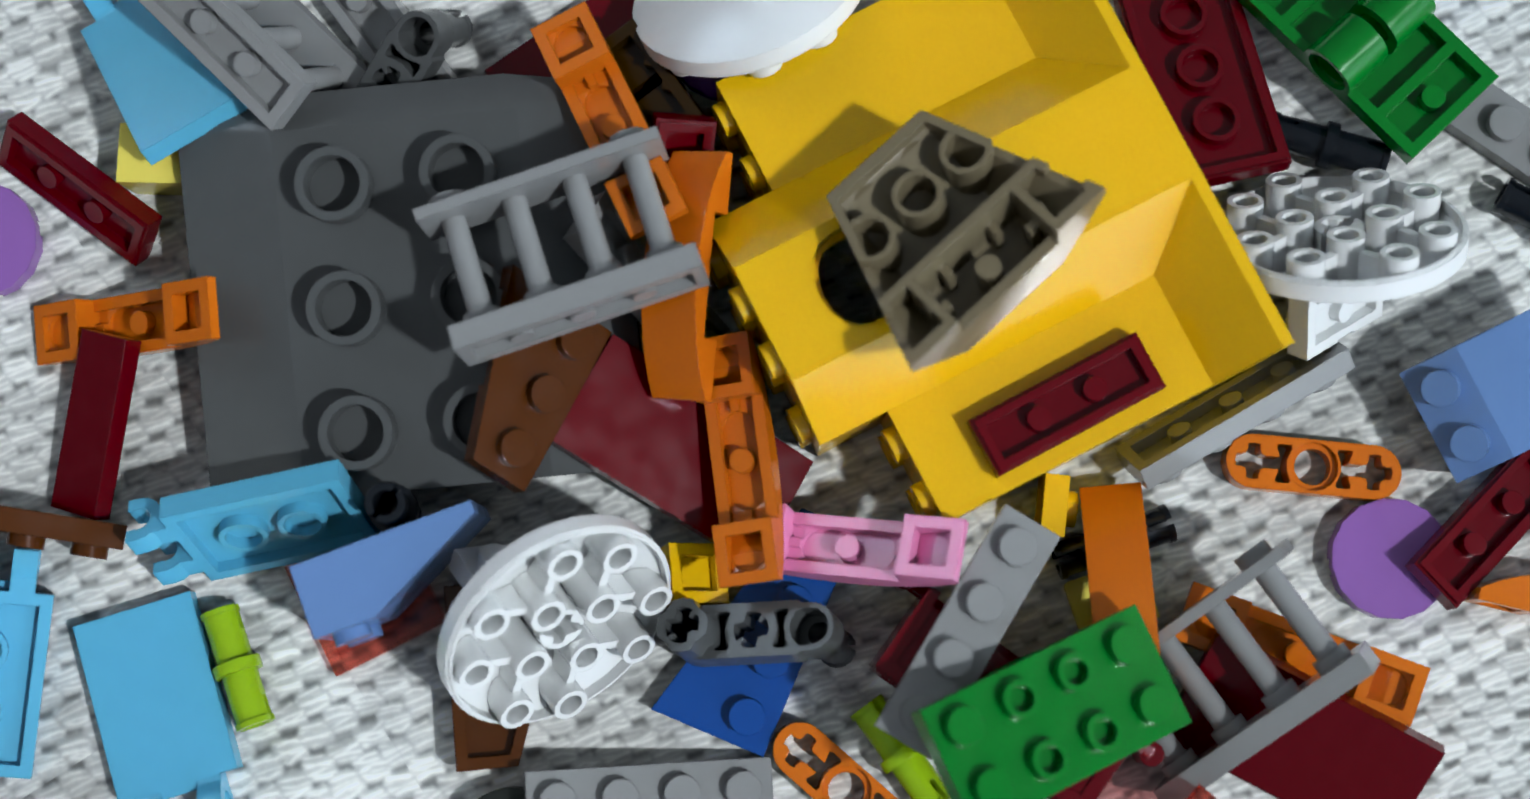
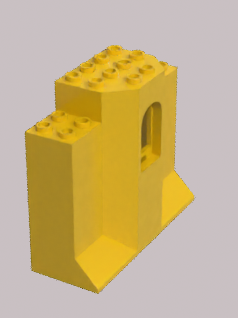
[710,0,1295,518]

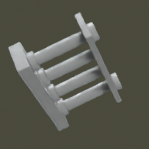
[138,0,368,131]
[412,126,711,367]
[1153,538,1381,799]

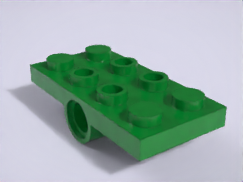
[1237,0,1499,164]
[910,604,1192,799]

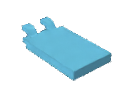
[80,0,248,165]
[125,459,382,586]
[0,547,55,779]
[72,591,243,799]

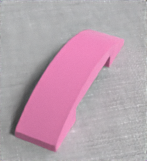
[782,503,969,587]

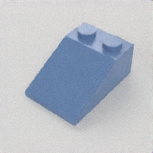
[1399,309,1530,483]
[289,500,491,648]

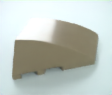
[826,110,1106,372]

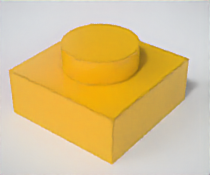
[1034,473,1078,538]
[660,542,729,608]

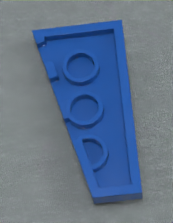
[651,508,836,757]

